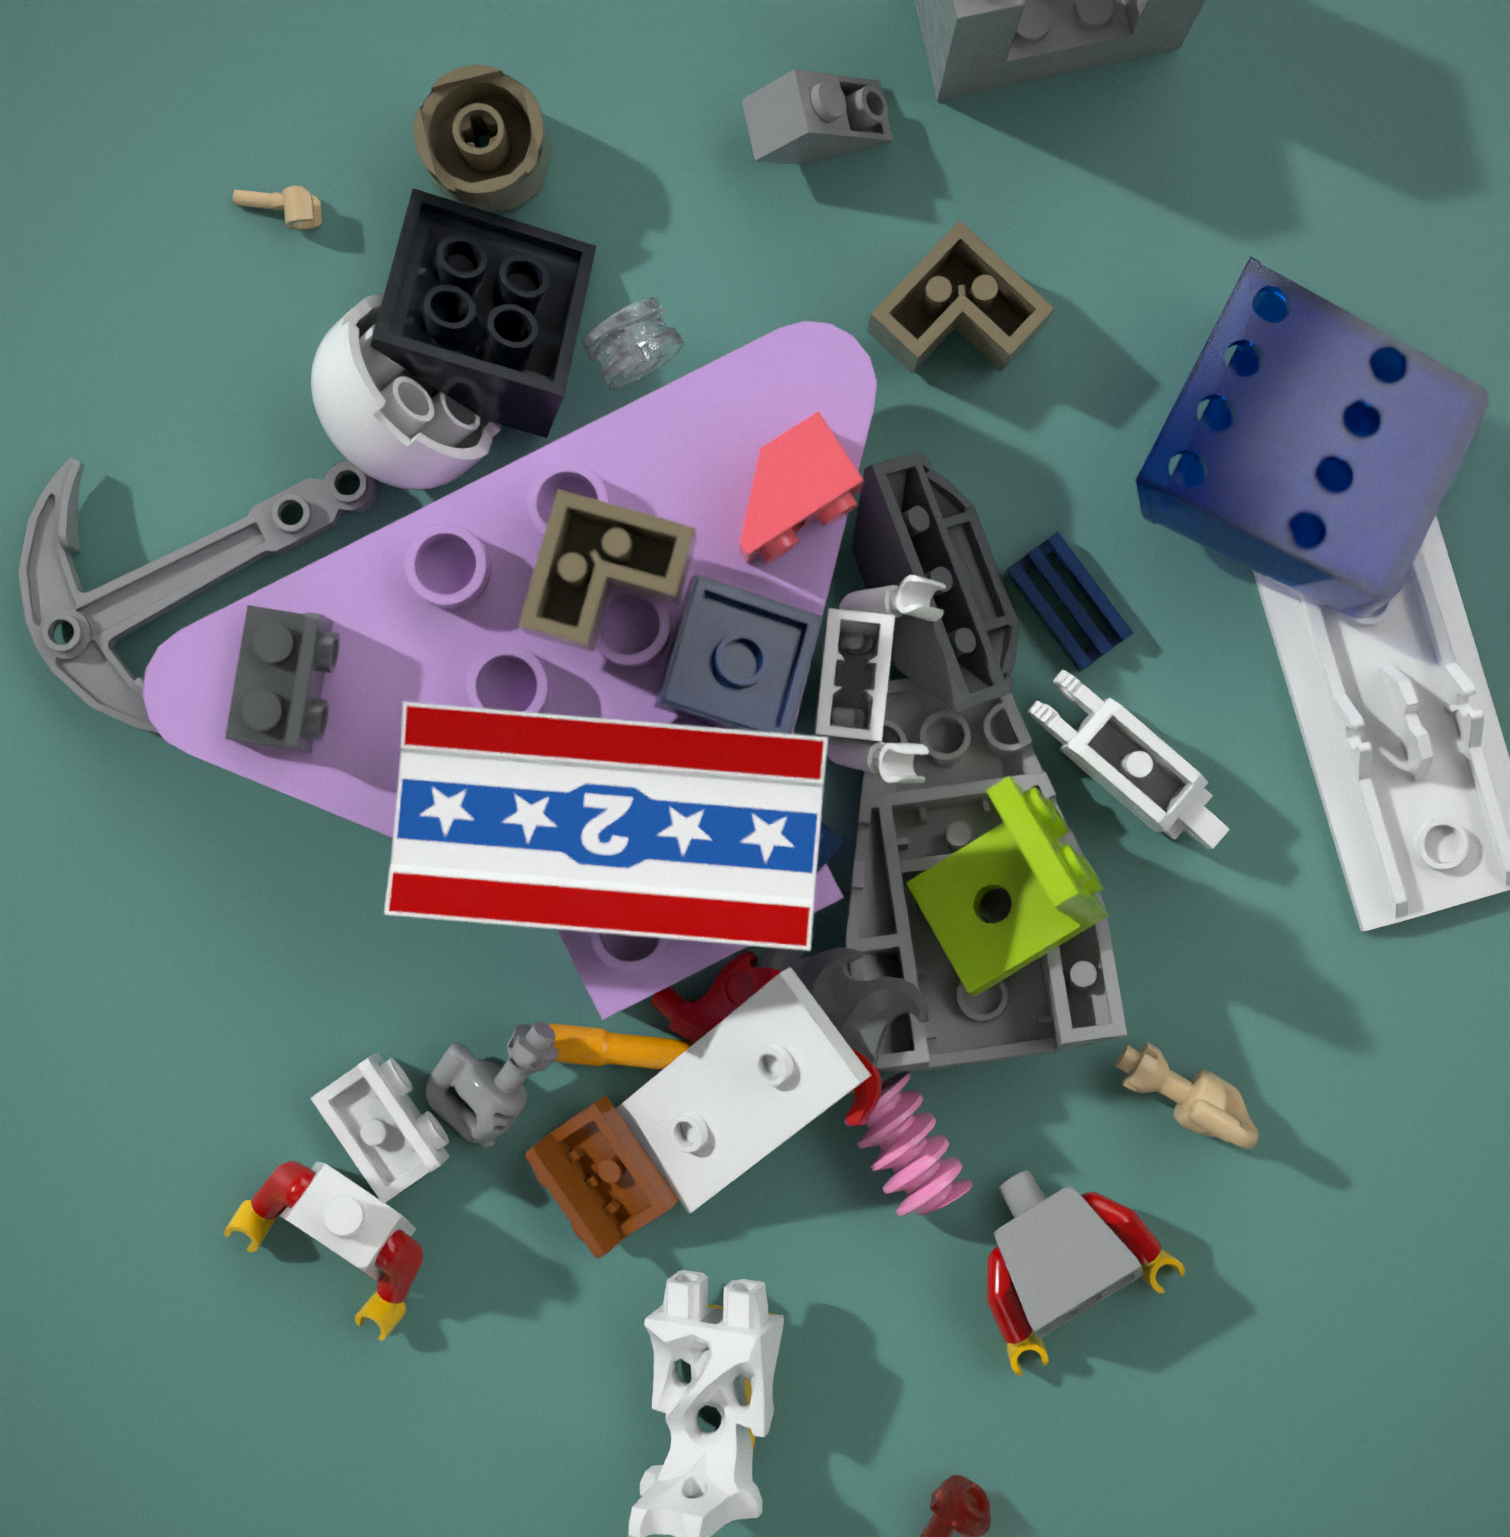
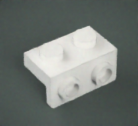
[310,1052,450,1203]

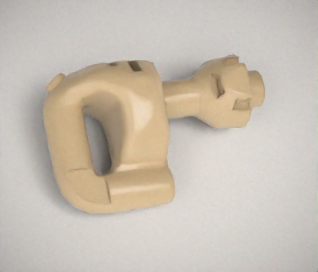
[1115,1041,1259,1150]

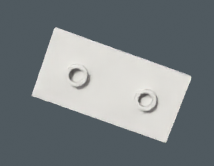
[616,967,871,1214]

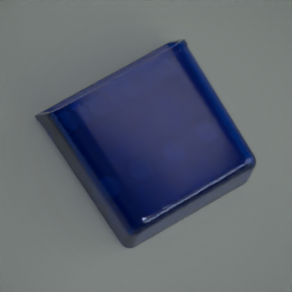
[1136,256,1489,619]

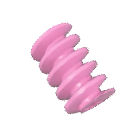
[844,1071,973,1217]

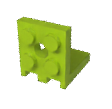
[906,776,1109,997]

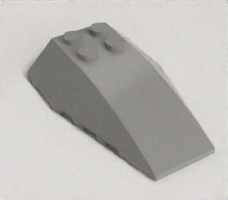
[846,678,1128,1072]

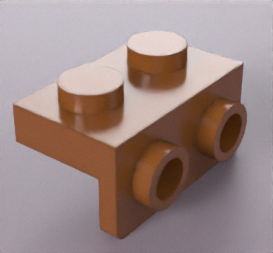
[525,1095,679,1259]

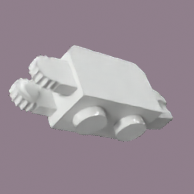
[1027,670,1230,849]

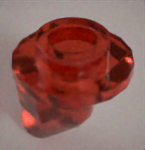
[919,1475,991,1537]

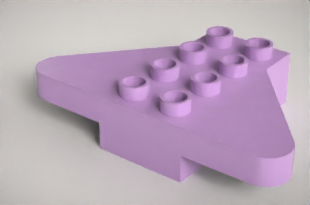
[142,321,877,1020]

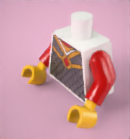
[224,1161,423,1341]

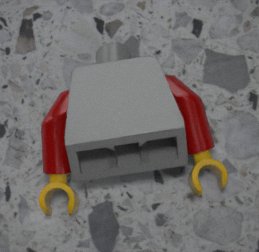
[987,1170,1185,1376]

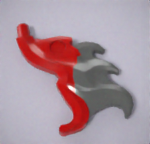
[651,931,929,1126]

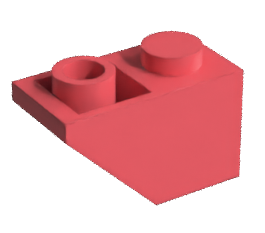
[740,411,864,564]

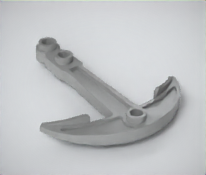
[18,457,378,733]

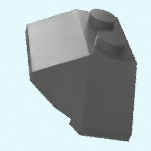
[851,452,1019,713]

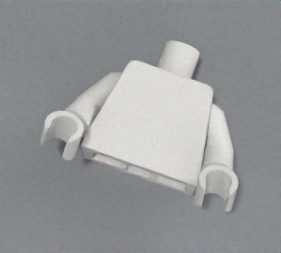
[814,575,946,783]

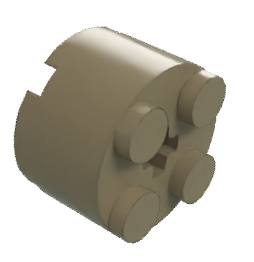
[414,65,550,214]

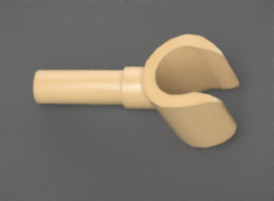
[233,185,322,230]

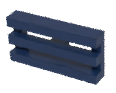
[1005,531,1133,672]

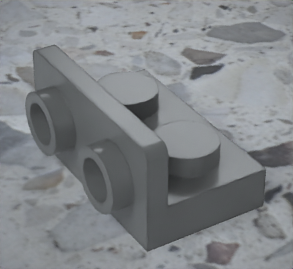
[225,605,340,753]

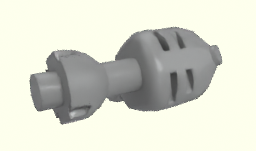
[425,1022,559,1148]

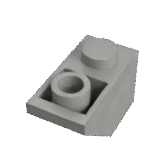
[741,69,893,165]

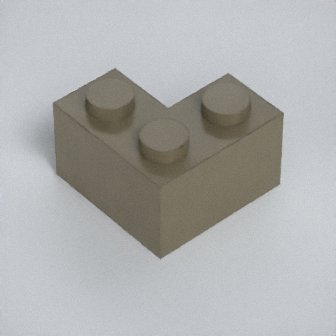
[867,220,1055,374]
[518,489,697,652]

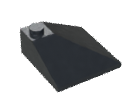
[370,188,596,438]

